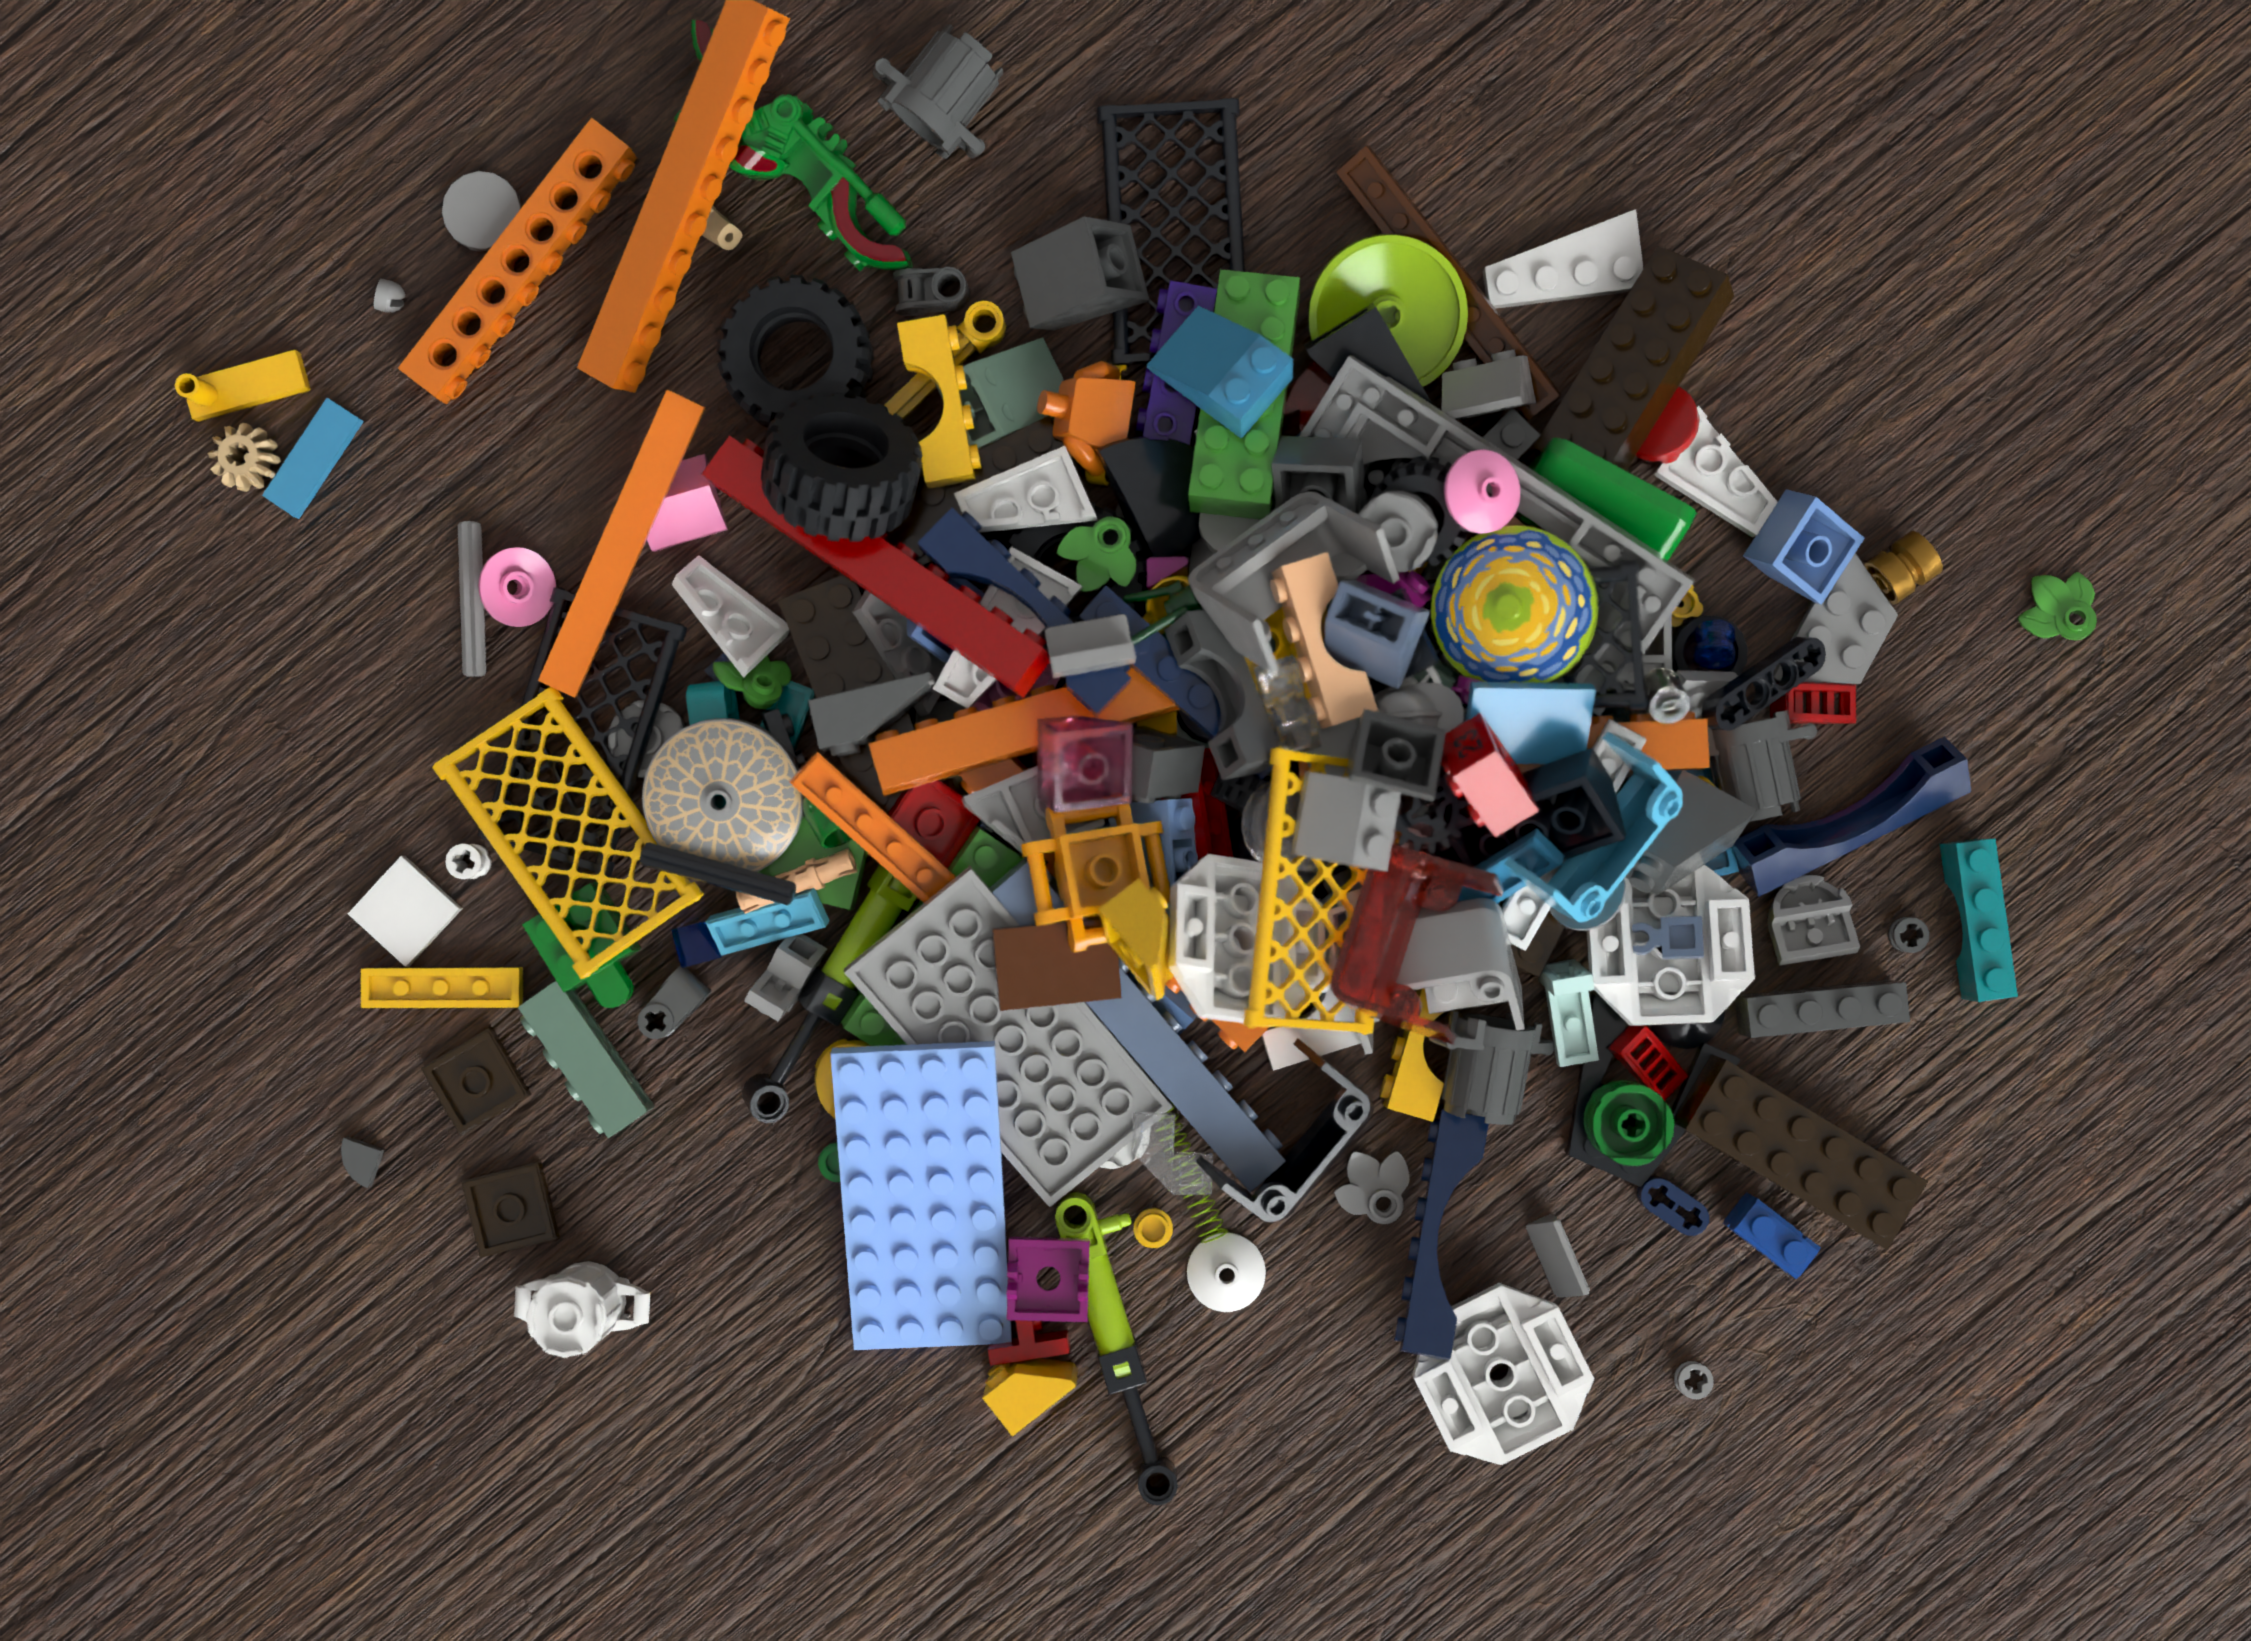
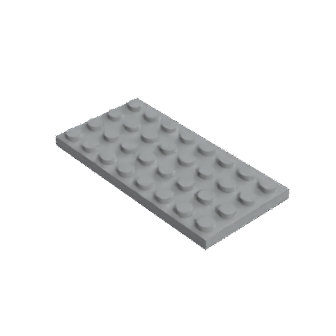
[844,866,1173,1207]

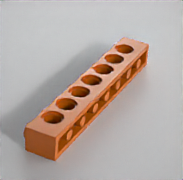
[398,117,637,405]

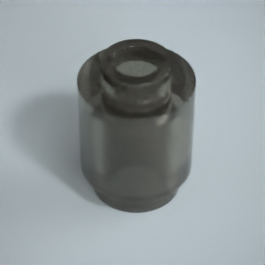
[1645,668,1690,724]

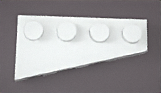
[1483,209,1643,309]
[932,547,1083,708]

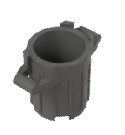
[872,24,1003,159]
[1708,710,1817,822]
[1429,1010,1555,1125]

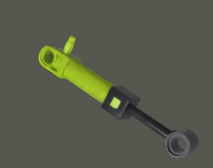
[742,864,917,1123]
[1055,1192,1178,1505]

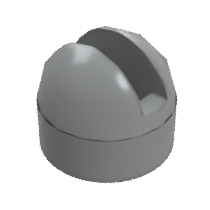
[374,278,405,312]

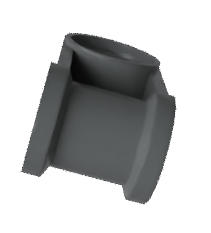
[893,267,971,316]
[637,965,712,1039]

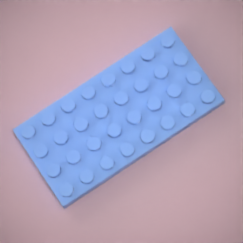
[830,1041,1012,1350]

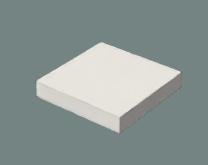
[348,856,463,967]

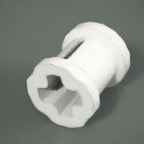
[445,844,492,879]

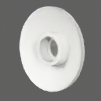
[1187,1232,1266,1312]

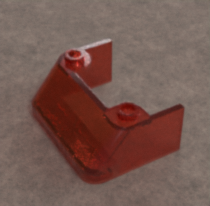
[1331,845,1504,1045]

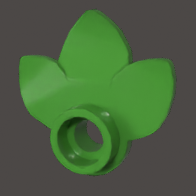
[1057,517,1136,592]
[2017,572,2097,640]
[713,656,792,709]

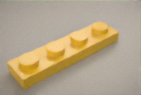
[361,967,523,1008]

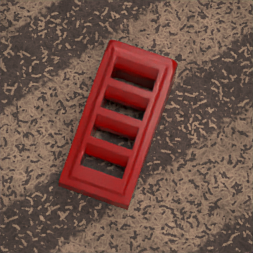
[1770,682,1856,724]
[1608,1025,1688,1101]

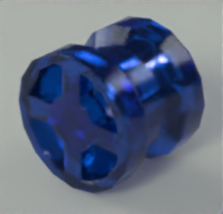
[1694,620,1735,669]

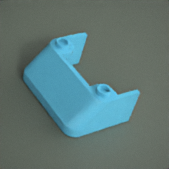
[1505,732,1682,922]

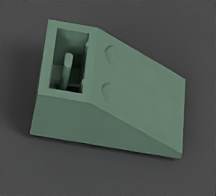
[935,337,1064,450]

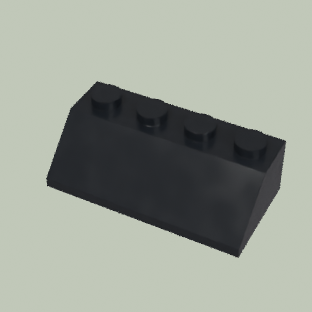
[1443,748,1626,871]

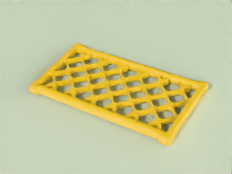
[432,687,704,979]
[1243,747,1386,1035]

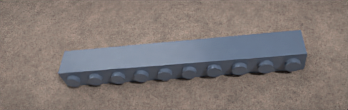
[990,857,1286,1192]

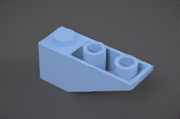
[1130,798,1198,918]

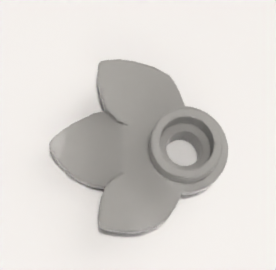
[1334,1151,1409,1224]

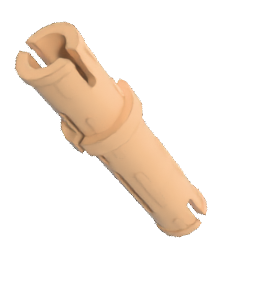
[736,848,857,914]

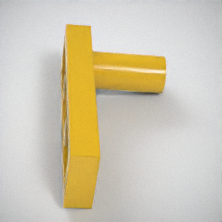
[175,350,311,422]

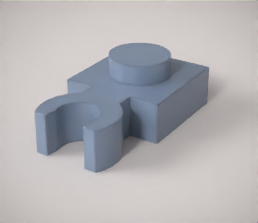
[1632,916,1704,959]

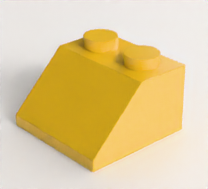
[1099,879,1170,1001]
[983,1358,1078,1437]

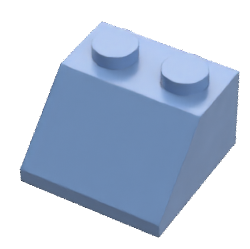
[1743,489,1865,605]

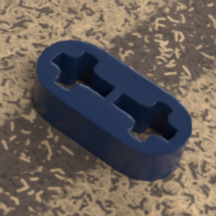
[1637,1176,1709,1236]

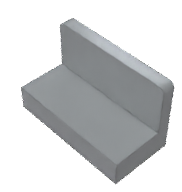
[1045,614,1136,678]

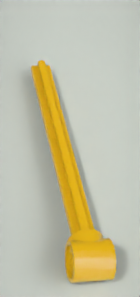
[839,301,1006,468]

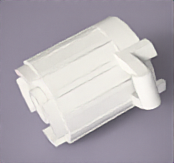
[514,1261,650,1358]

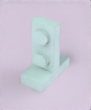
[1538,959,1599,1067]

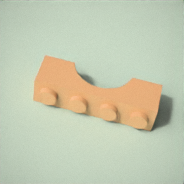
[1270,552,1378,729]

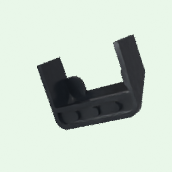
[1196,1038,1374,1222]

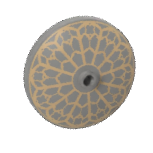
[642,718,804,872]

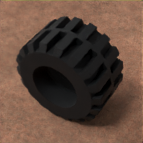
[1373,457,1470,567]

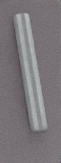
[458,521,486,677]

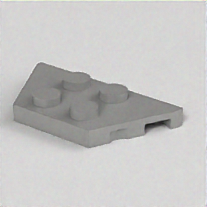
[1773,553,1898,685]
[961,743,1106,853]

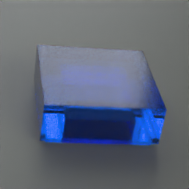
[671,921,722,968]

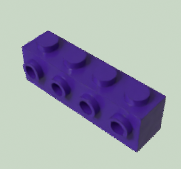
[1135,280,1217,445]

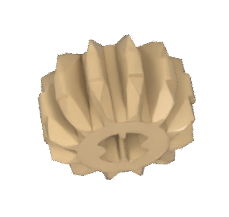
[207,423,281,492]

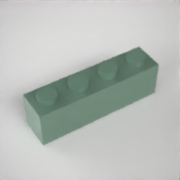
[518,981,655,1138]

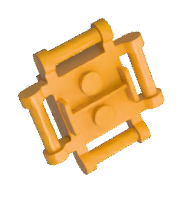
[1021,795,1170,953]

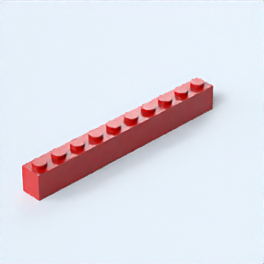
[702,435,1050,698]

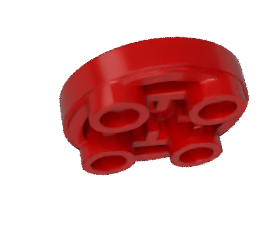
[1636,386,1700,464]

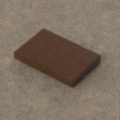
[992,917,1122,1011]

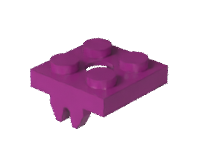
[1006,1237,1090,1322]

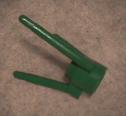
[1123,580,1204,645]

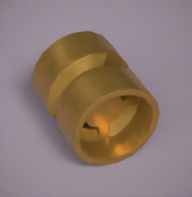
[1864,531,1943,605]

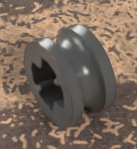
[1888,917,1929,953]

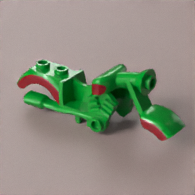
[672,20,913,271]

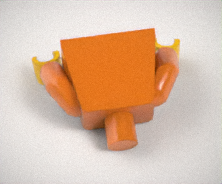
[1037,361,1136,486]

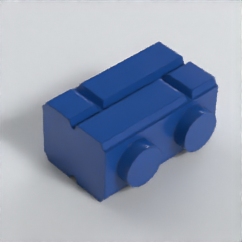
[1723,1192,1821,1279]

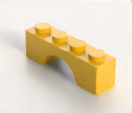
[897,314,981,489]
[1380,988,1444,1122]

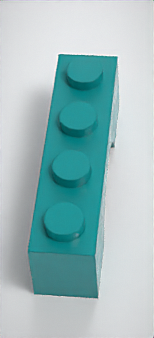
[1939,838,2018,1002]

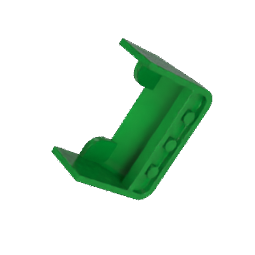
[1515,438,1696,561]

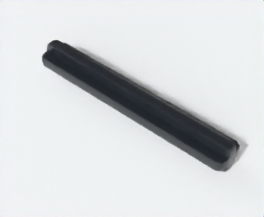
[640,843,796,905]

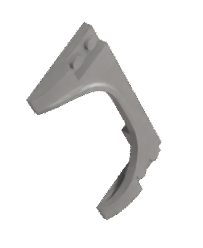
[1273,355,1695,716]

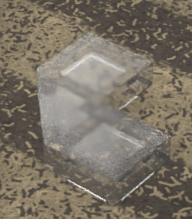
[1132,1112,1213,1195]

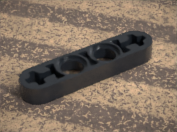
[1702,637,1826,731]

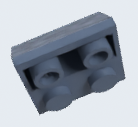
[1324,580,1430,689]

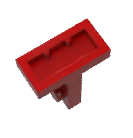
[988,1266,1070,1366]

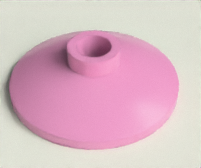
[1444,450,1520,533]
[478,547,556,627]

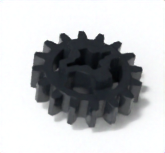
[1393,774,1468,856]

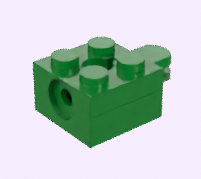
[522,882,641,1008]

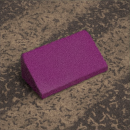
[1147,557,1188,590]

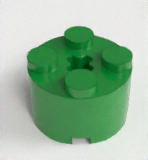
[1584,1080,1674,1166]

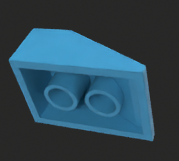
[1147,306,1293,439]

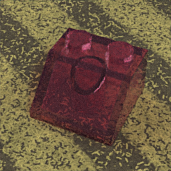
[1037,715,1133,813]

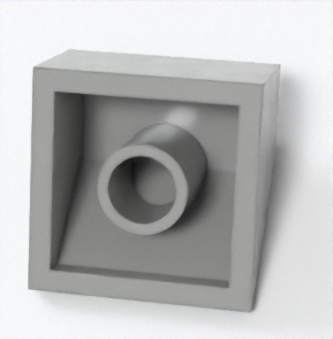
[1442,350,1536,420]
[1290,771,1401,871]

